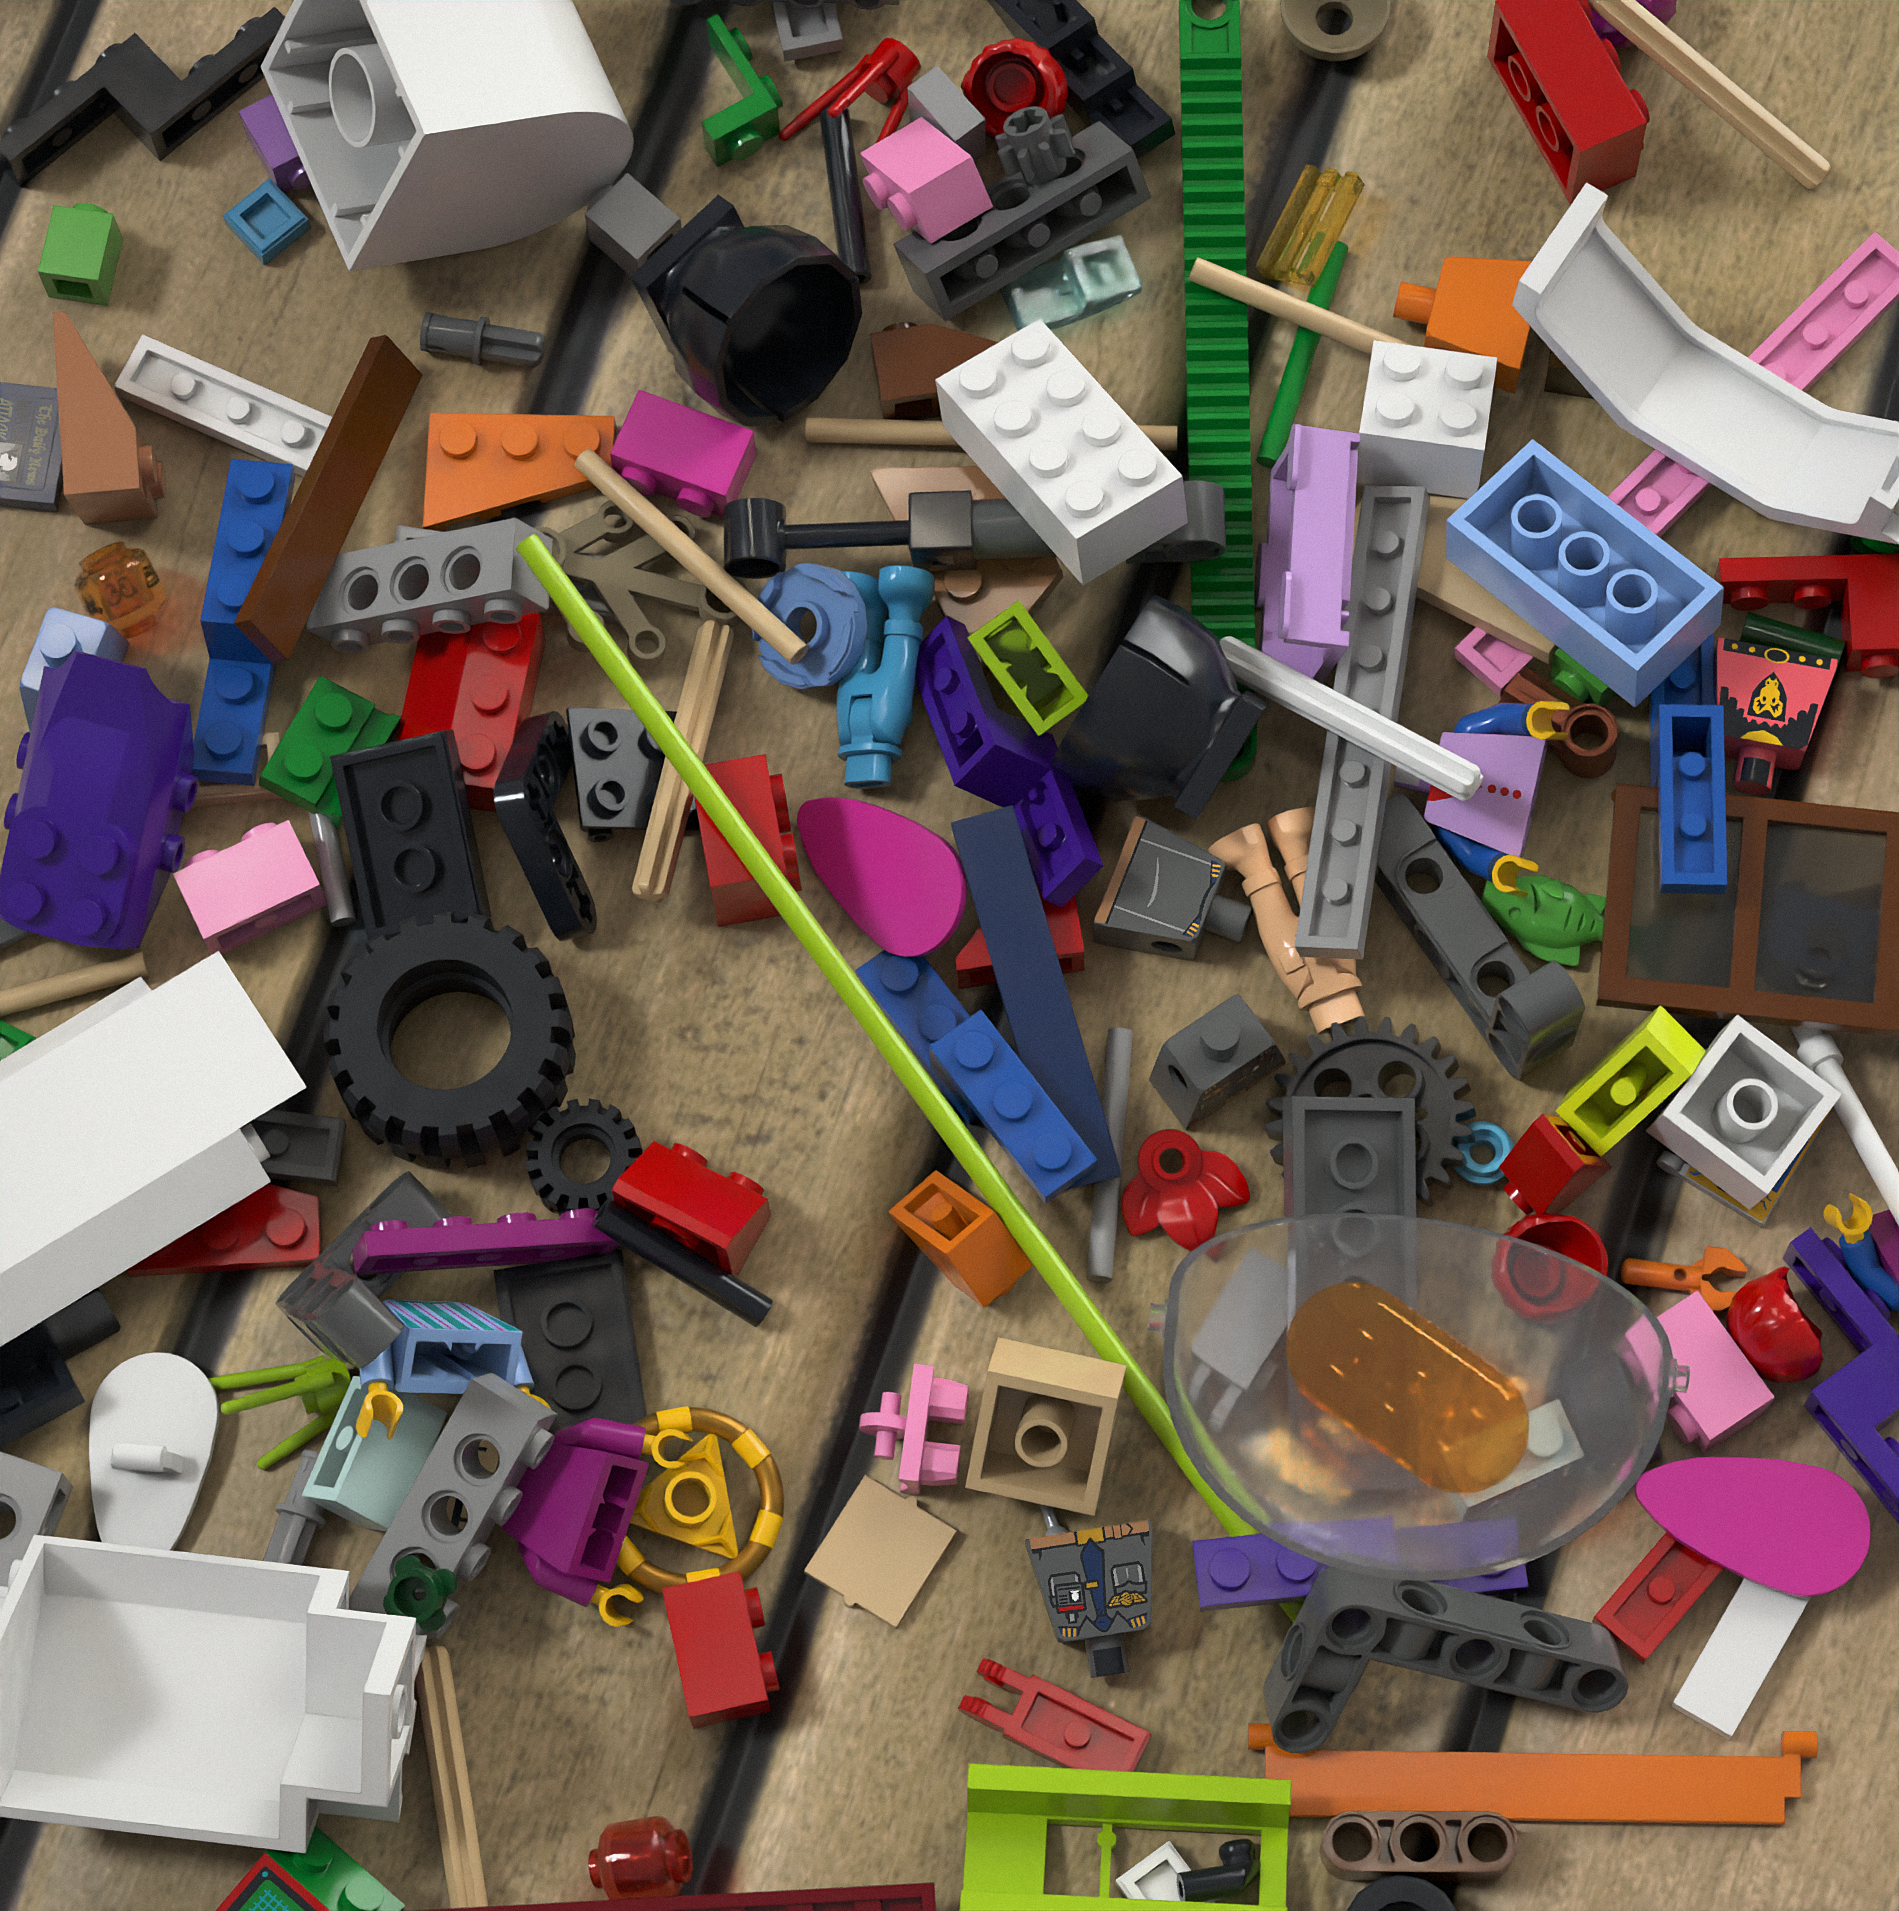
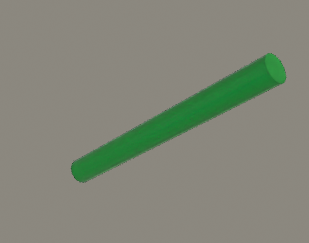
[1256,239,1349,468]

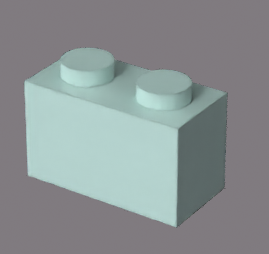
[301,1376,447,1531]

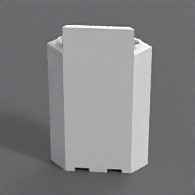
[0,951,307,1347]

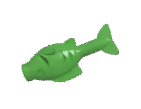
[1481,875,1679,980]

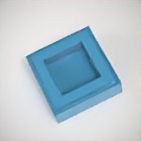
[223,178,311,266]

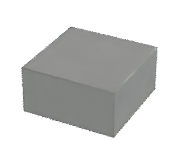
[907,65,987,162]

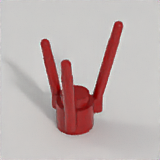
[778,38,921,143]

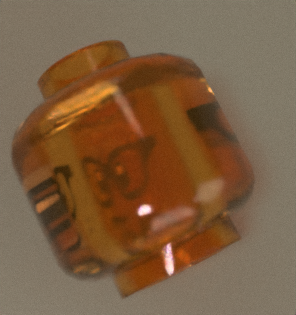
[74,541,167,639]

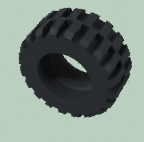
[323,911,576,1169]

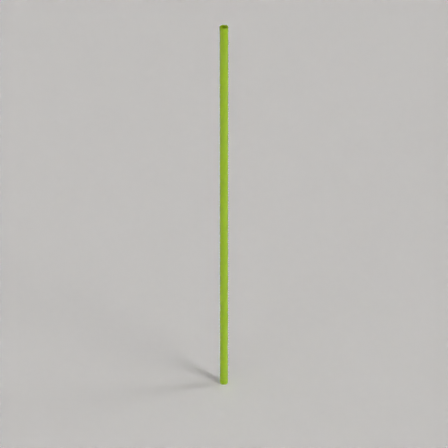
[516,534,1304,1624]

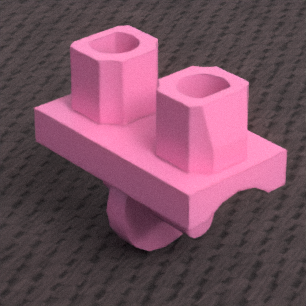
[859,1364,969,1495]

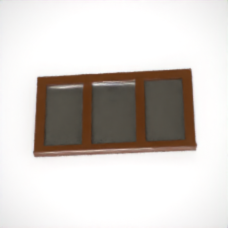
[1596,783,1899,1038]

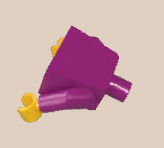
[495,1418,693,1627]

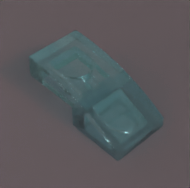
[1000,235,1143,331]

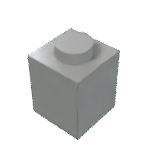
[585,173,682,276]

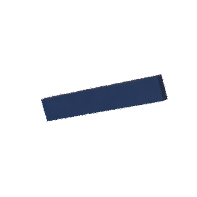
[951,805,1122,1194]

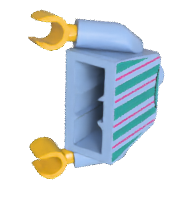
[355,1299,551,1440]

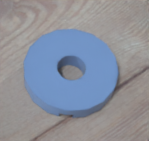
[752,563,868,690]

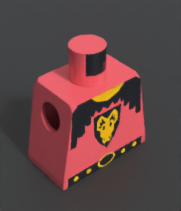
[1714,637,1838,795]

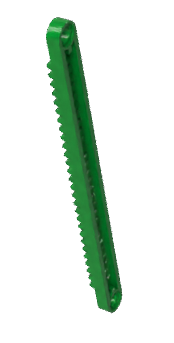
[1178,0,1258,783]

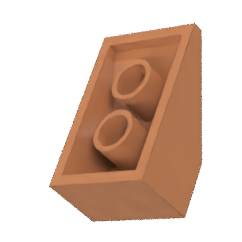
[52,311,167,524]

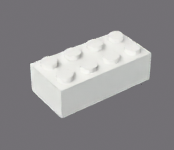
[935,319,1188,585]

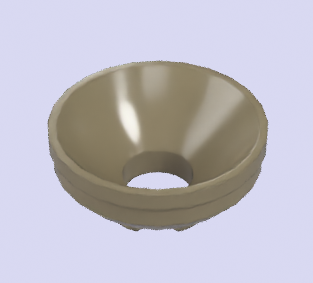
[1280,0,1391,61]

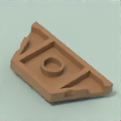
[870,466,1063,677]

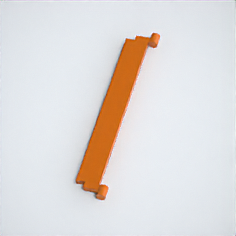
[1248,1723,1818,1825]

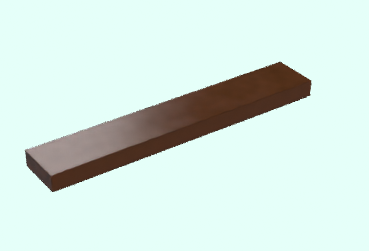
[234,335,423,663]

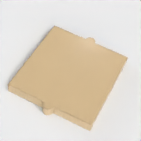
[804,1475,957,1629]

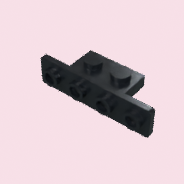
[0,1287,121,1449]

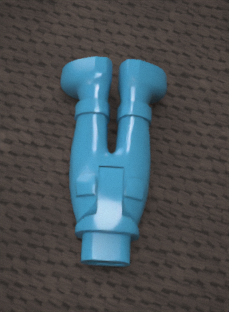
[836,565,935,789]

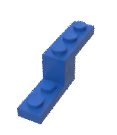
[191,459,295,786]
[1649,633,1727,894]
[855,950,1098,1204]

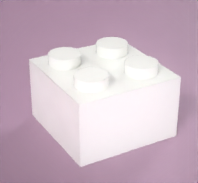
[1356,340,1497,499]
[1646,1015,1842,1210]

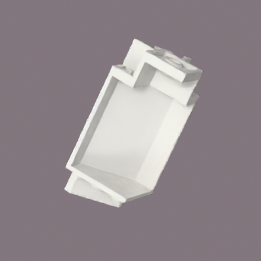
[0,1535,427,1853]

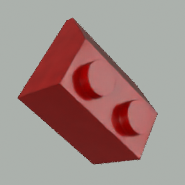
[611,1141,771,1277]

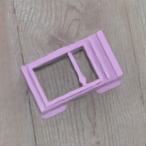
[1254,424,1361,684]

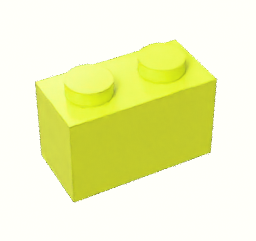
[1556,1005,1706,1157]

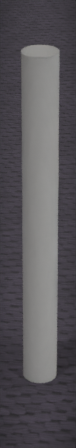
[1086,1028,1133,1282]

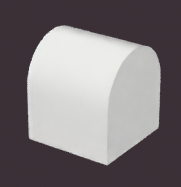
[261,0,634,272]

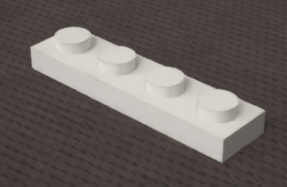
[114,334,332,477]

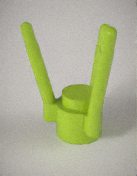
[208,1355,351,1470]

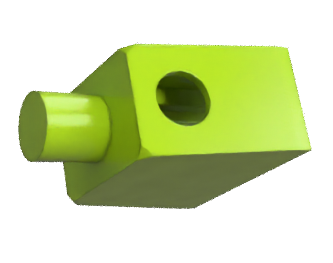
[967,600,1088,736]

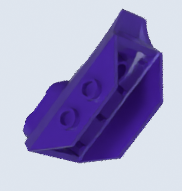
[0,650,198,949]

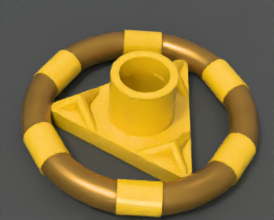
[616,1406,784,1594]

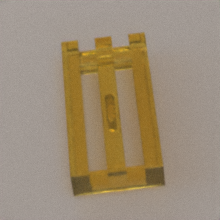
[1256,164,1365,287]

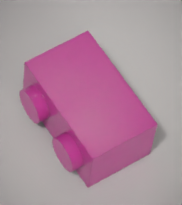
[610,390,757,517]

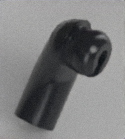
[1177,1839,1260,1903]

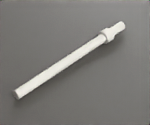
[1789,1026,1899,1226]

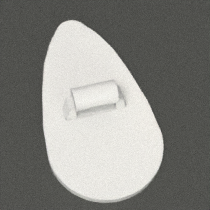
[89,1353,220,1551]

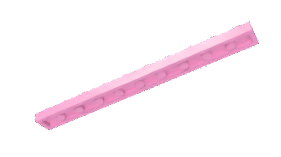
[1453,232,1899,697]

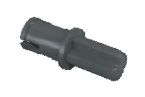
[420,312,545,368]

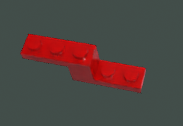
[1714,554,1899,678]

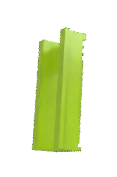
[960,1763,1291,1911]

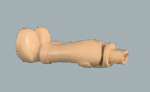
[1208,807,1365,1035]

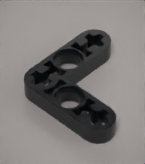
[494,711,597,941]

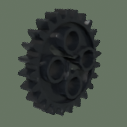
[1265,1016,1476,1208]

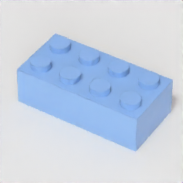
[1446,439,1724,707]

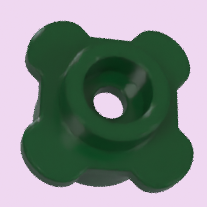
[383,1555,457,1632]

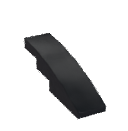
[987,0,1175,160]

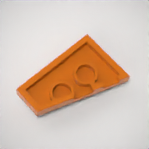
[423,413,616,532]

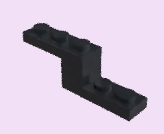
[0,7,285,188]

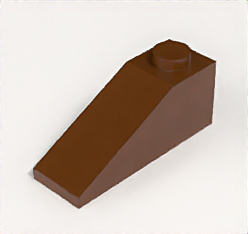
[870,322,999,420]

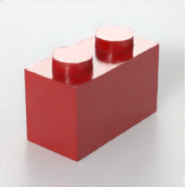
[662,1571,780,1729]

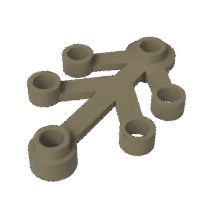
[533,500,748,668]

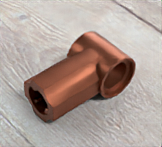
[1498,667,1618,778]

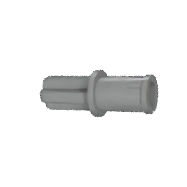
[263,1450,326,1566]

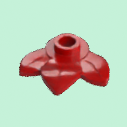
[1121,1129,1250,1254]

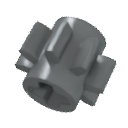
[995,106,1075,184]

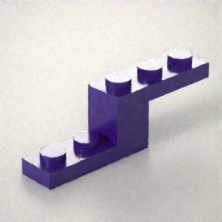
[915,616,1104,907]
[1783,1227,1899,1524]
[1192,1520,1528,1612]

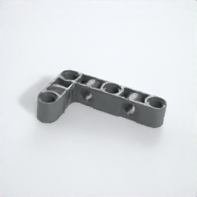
[1374,792,1585,1080]
[275,1171,454,1368]
[1263,1563,1628,1754]

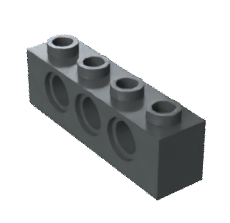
[893,121,1151,321]

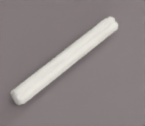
[1219,636,1483,801]

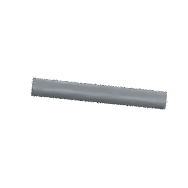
[308,811,356,927]

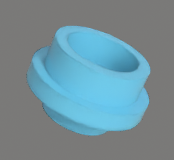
[1452,1121,1514,1186]

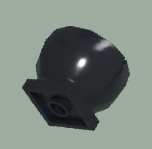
[630,195,862,426]
[1050,595,1270,820]

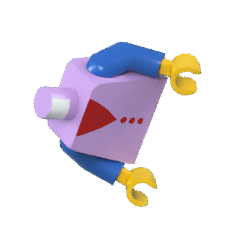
[1393,701,1569,898]

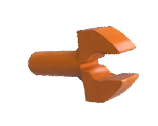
[1621,1246,1748,1317]

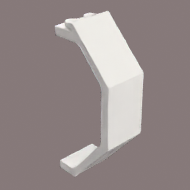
[1512,182,1899,545]

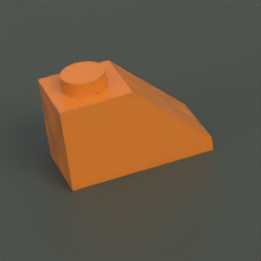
[888,1170,1033,1308]

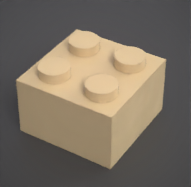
[965,1337,1127,1516]

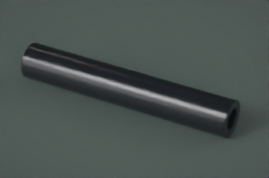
[819,107,872,285]
[592,1199,773,1327]

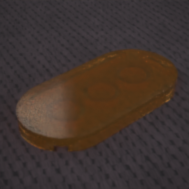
[1286,1282,1529,1494]

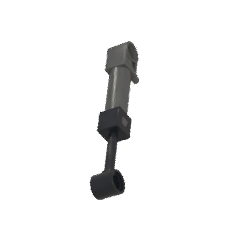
[724,480,1226,579]

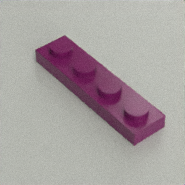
[352,1208,620,1275]

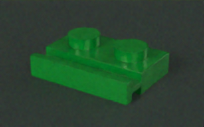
[259,675,401,827]

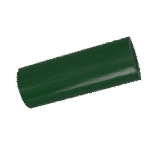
[1739,612,1845,677]

